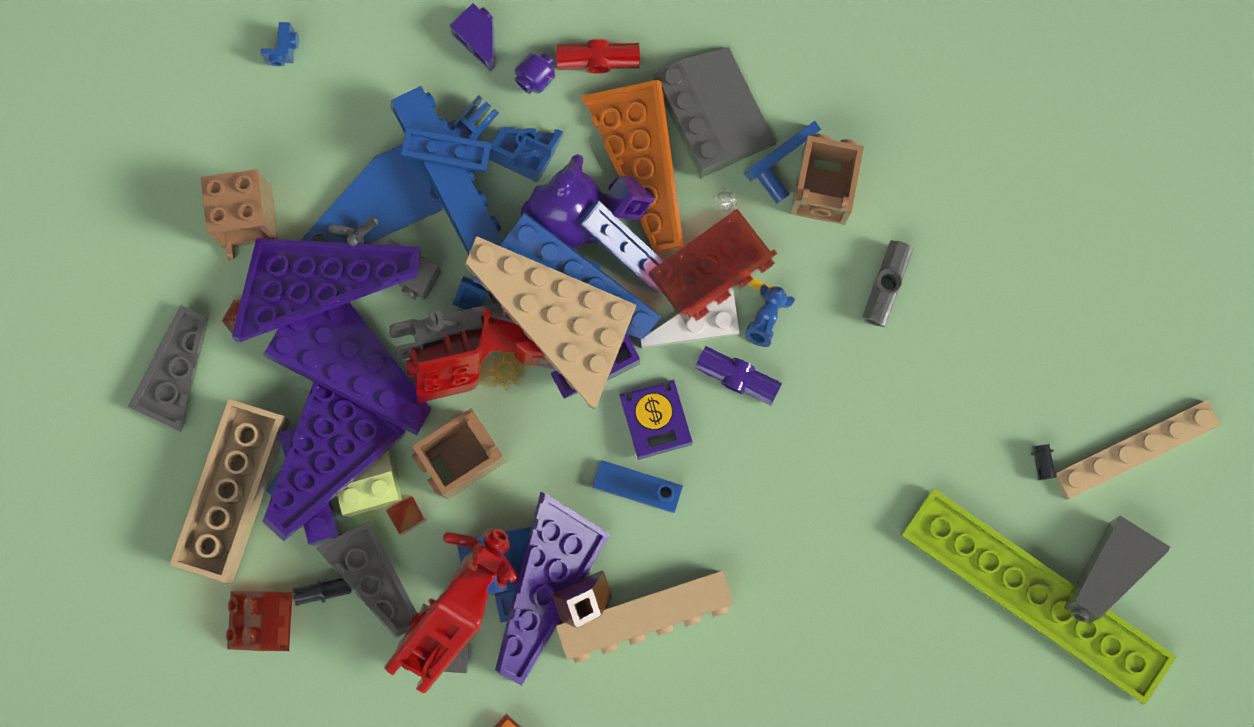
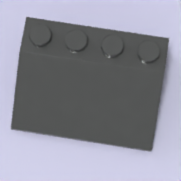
[654,47,776,178]

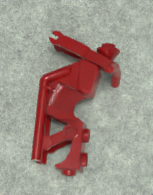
[384,528,518,694]

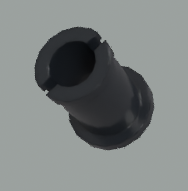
[1031,444,1056,481]

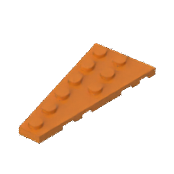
[581,80,684,252]

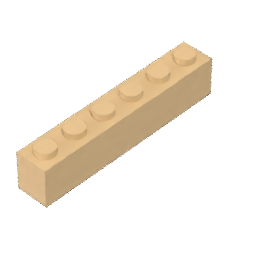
[556,571,734,663]

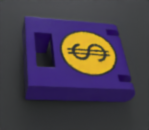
[619,379,693,460]

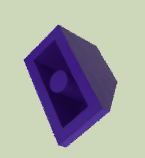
[449,3,495,71]
[604,175,656,220]

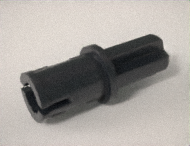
[292,578,352,606]

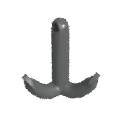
[328,217,378,246]

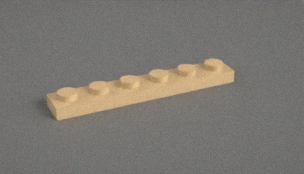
[1055,400,1221,499]

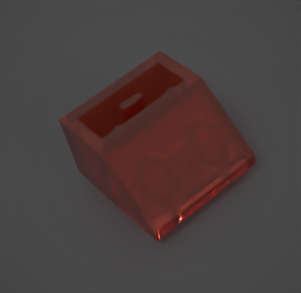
[226,591,293,651]

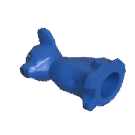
[745,285,795,347]

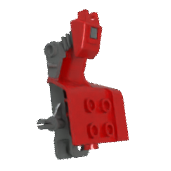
[389,302,553,403]

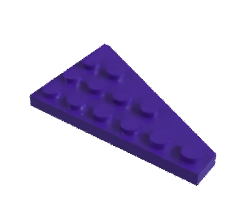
[232,238,422,342]
[264,302,431,436]
[262,382,405,542]

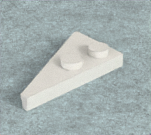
[641,280,740,348]

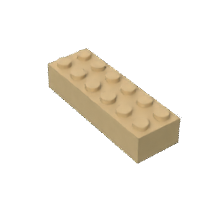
[170,399,289,584]

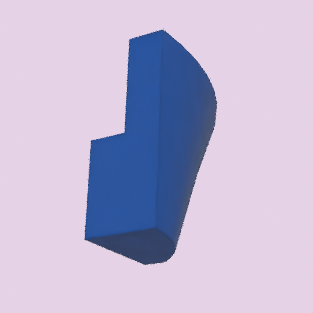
[489,127,563,183]

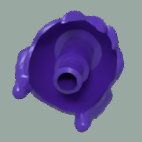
[521,154,610,249]

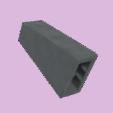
[1064,516,1170,623]

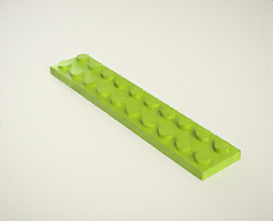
[900,488,1177,705]

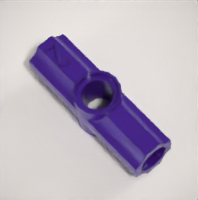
[695,346,782,406]

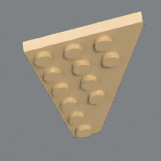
[465,237,636,409]

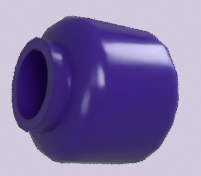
[514,52,556,94]

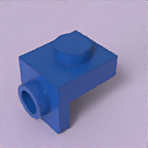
[261,22,299,67]

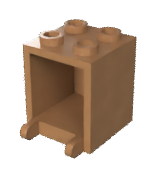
[790,134,864,225]
[200,169,278,260]
[412,408,506,499]

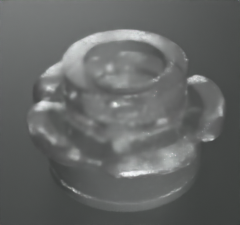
[713,188,737,215]

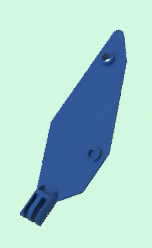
[301,95,499,244]

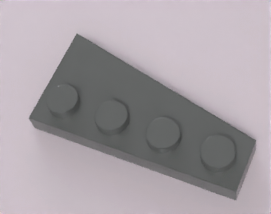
[128,305,209,432]
[316,521,417,638]

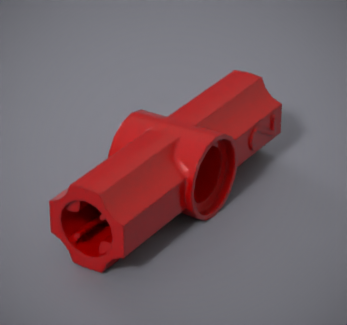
[556,39,640,74]

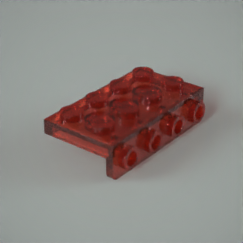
[648,209,778,323]

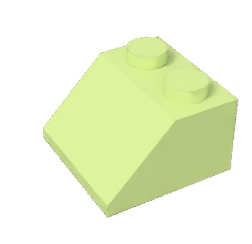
[337,450,403,517]

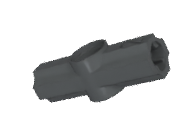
[861,240,914,328]

